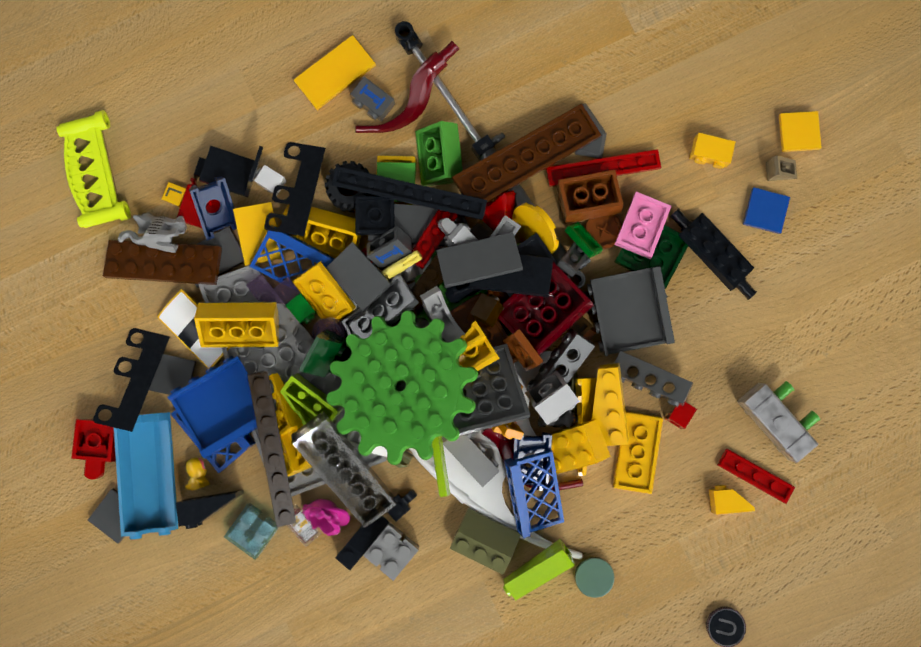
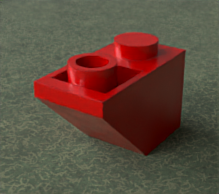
[483,190,516,231]

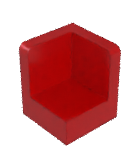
[665,402,697,429]

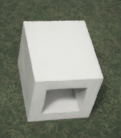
[254,165,286,196]

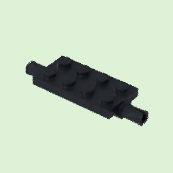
[670,208,757,300]

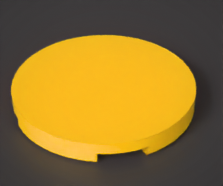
[512,202,559,254]

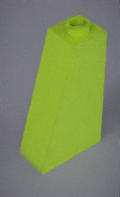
[503,539,575,600]

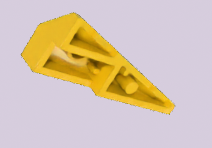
[269,373,323,477]
[575,378,597,476]

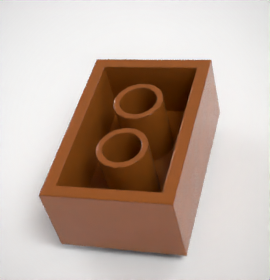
[557,170,624,224]

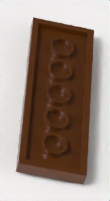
[103,240,222,285]

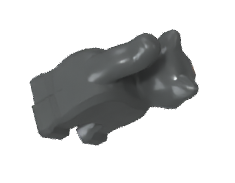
[538,410,578,428]

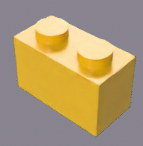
[689,133,736,169]

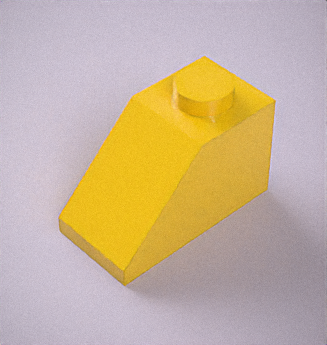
[709,485,755,515]

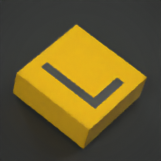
[161,182,186,207]

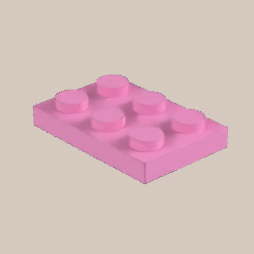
[614,192,671,259]

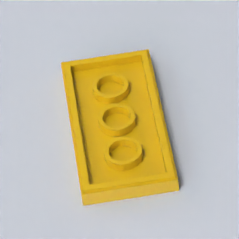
[293,35,376,110]
[613,412,663,494]

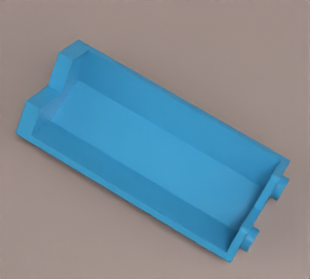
[114,412,178,540]

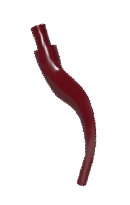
[355,41,460,133]
[481,428,583,491]

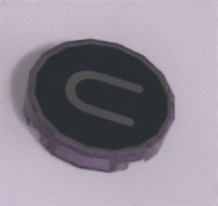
[706,607,746,647]

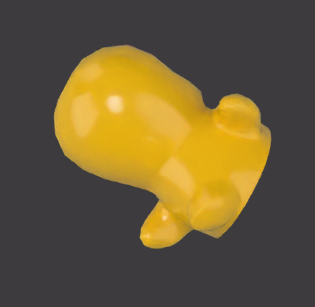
[185,457,210,491]

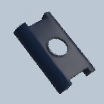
[189,177,237,240]
[513,432,552,491]

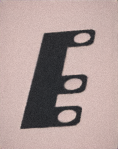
[264,142,326,236]
[93,328,170,432]

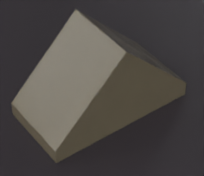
[766,156,797,181]

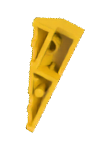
[459,321,500,371]

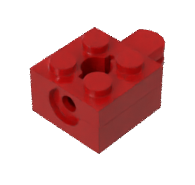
[71,419,116,480]

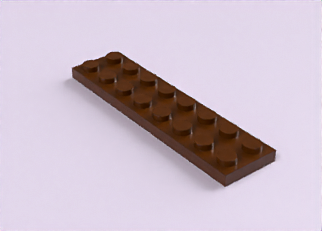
[452,103,602,202]

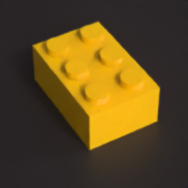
[550,419,611,474]

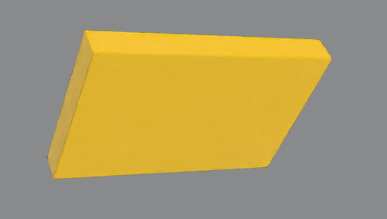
[233,202,282,266]
[292,261,356,326]

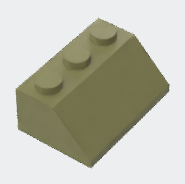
[450,508,521,575]

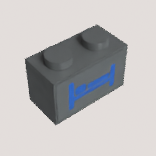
[350,77,395,122]
[367,226,412,270]

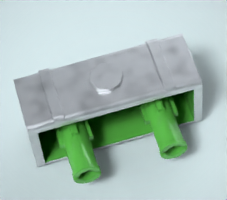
[737,381,821,463]

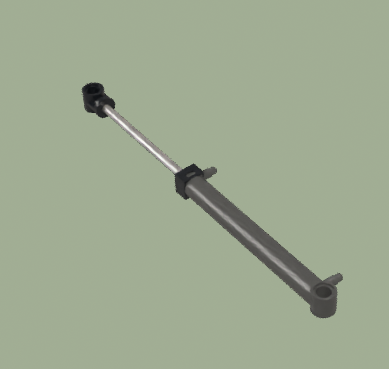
[395,21,591,289]

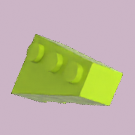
[280,373,343,442]

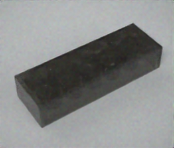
[291,411,397,528]

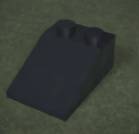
[176,490,244,529]

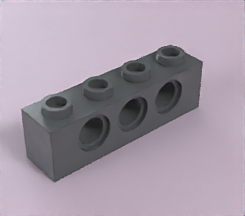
[526,329,595,391]
[615,351,693,407]

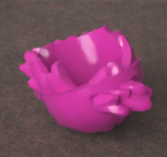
[302,499,350,536]

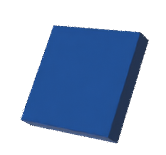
[743,187,790,234]

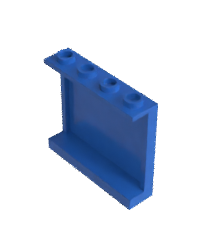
[167,356,257,459]

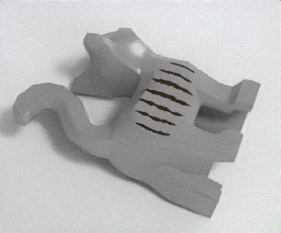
[118,213,187,253]

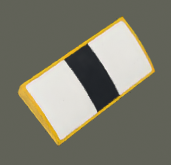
[157,289,231,369]

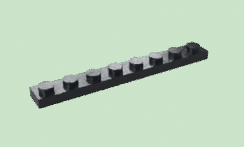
[332,166,488,220]

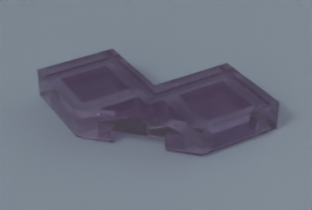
[246,274,301,305]

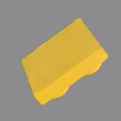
[779,111,822,152]

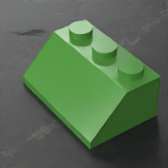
[415,121,463,186]

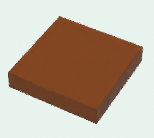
[503,329,544,372]

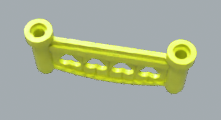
[56,110,131,228]

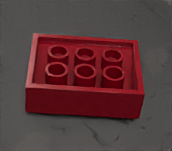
[498,262,593,356]

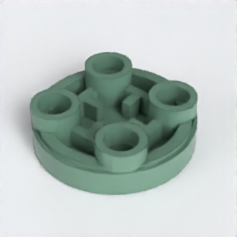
[575,557,615,598]

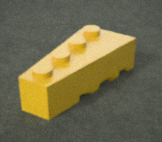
[592,363,629,446]

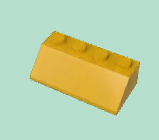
[283,204,361,258]
[194,302,279,347]

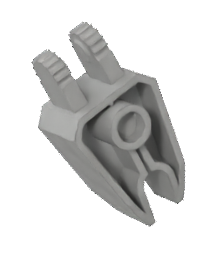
[437,218,478,247]

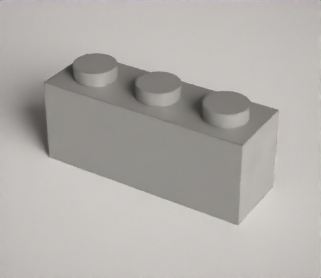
[443,433,499,487]

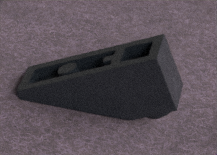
[335,510,389,570]

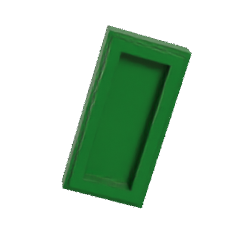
[565,222,603,258]

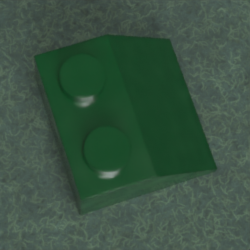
[299,329,347,377]

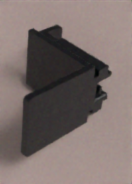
[193,146,263,197]

